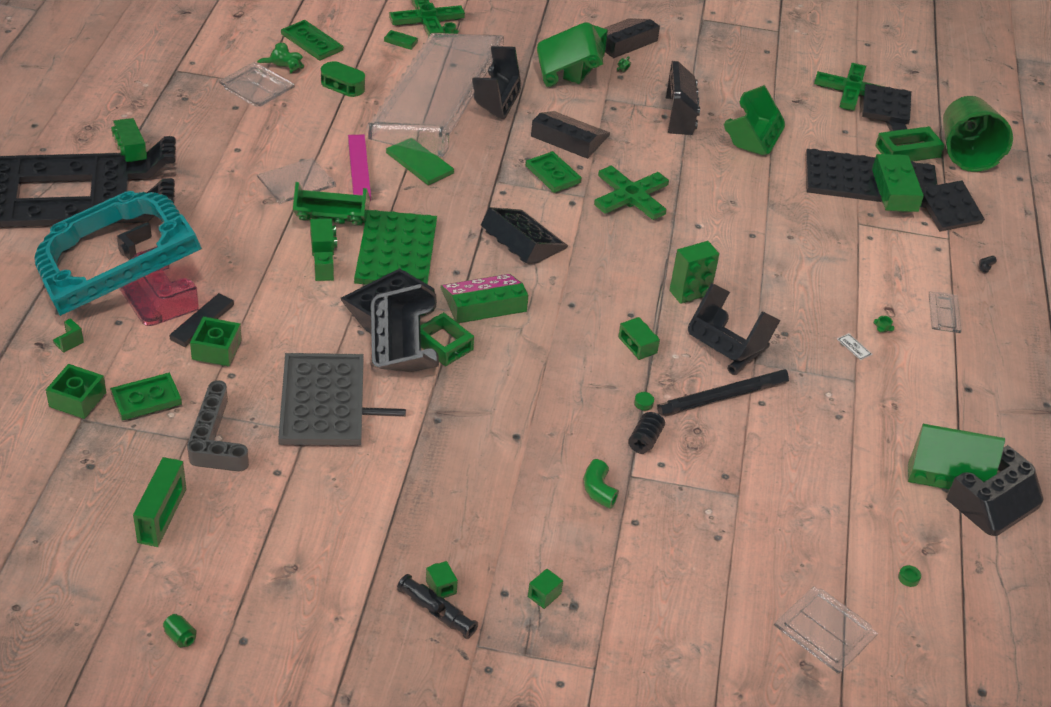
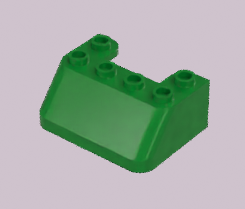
[723,85,785,156]
[293,182,370,225]

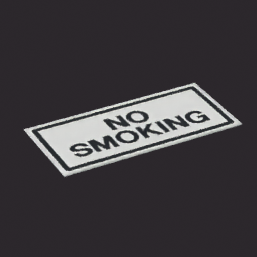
[837,333,872,360]

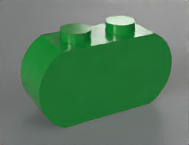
[321,61,365,97]

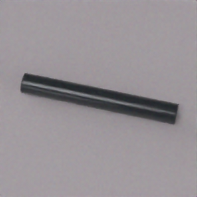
[362,407,406,417]

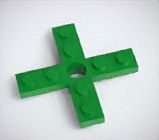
[389,0,465,39]
[814,63,885,111]
[594,165,669,220]

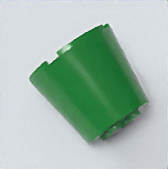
[943,96,1013,172]

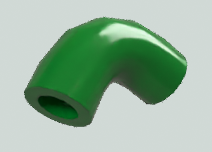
[583,459,619,509]

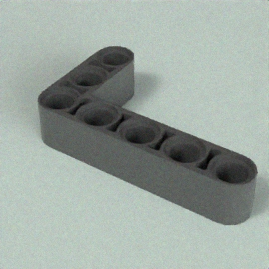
[187,380,249,472]

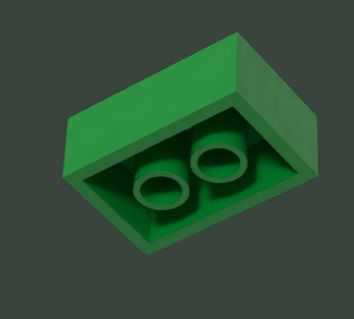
[669,241,720,304]

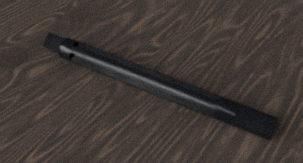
[657,369,789,415]

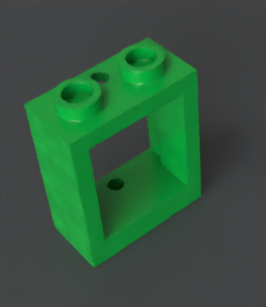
[421,312,474,367]

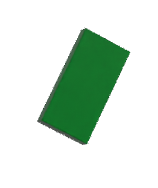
[384,30,418,50]

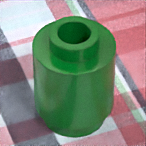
[163,614,197,648]

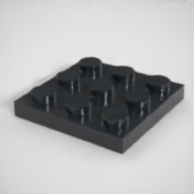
[862,84,912,125]
[921,180,985,232]

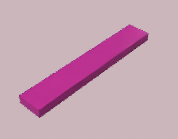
[348,134,371,201]

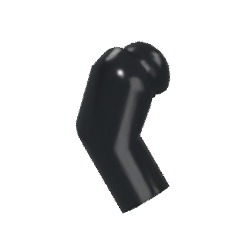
[979,255,997,273]

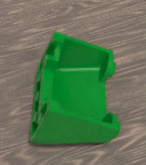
[537,22,603,88]

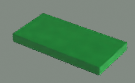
[281,20,344,61]
[386,137,454,186]

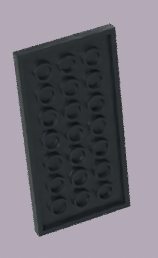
[805,149,938,208]

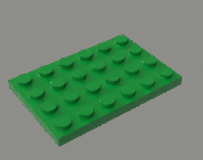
[354,210,437,285]

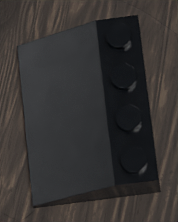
[604,18,660,59]
[531,111,610,159]
[481,207,568,264]
[341,268,435,334]

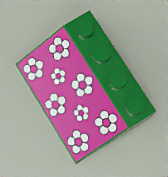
[440,274,529,324]

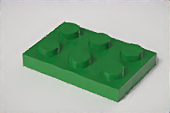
[525,151,582,193]
[110,372,182,421]

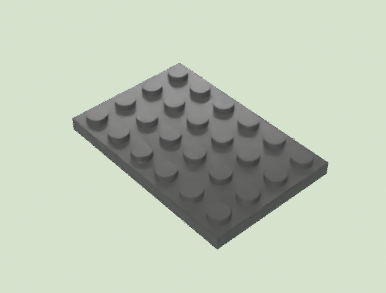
[278,353,364,445]

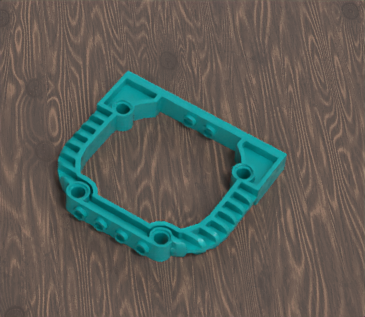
[34,191,202,316]

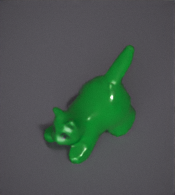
[257,43,304,74]

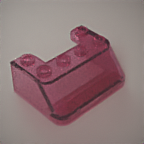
[119,247,199,326]

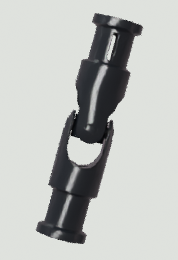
[397,574,478,639]

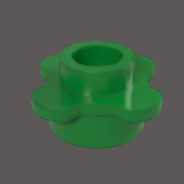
[442,22,459,36]
[617,56,631,72]
[873,316,895,332]

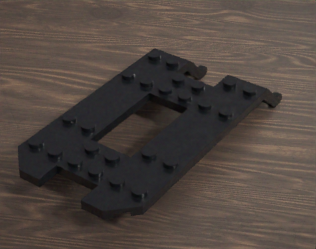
[0,136,176,227]

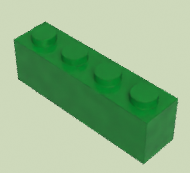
[111,118,147,162]

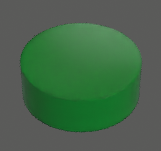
[634,392,654,411]
[898,565,921,587]

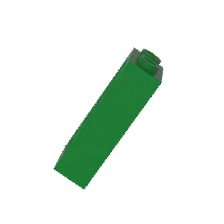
[875,126,944,161]
[133,457,187,547]

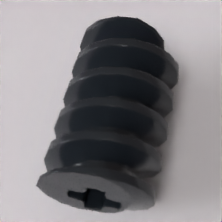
[628,412,665,454]

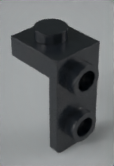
[117,222,152,260]

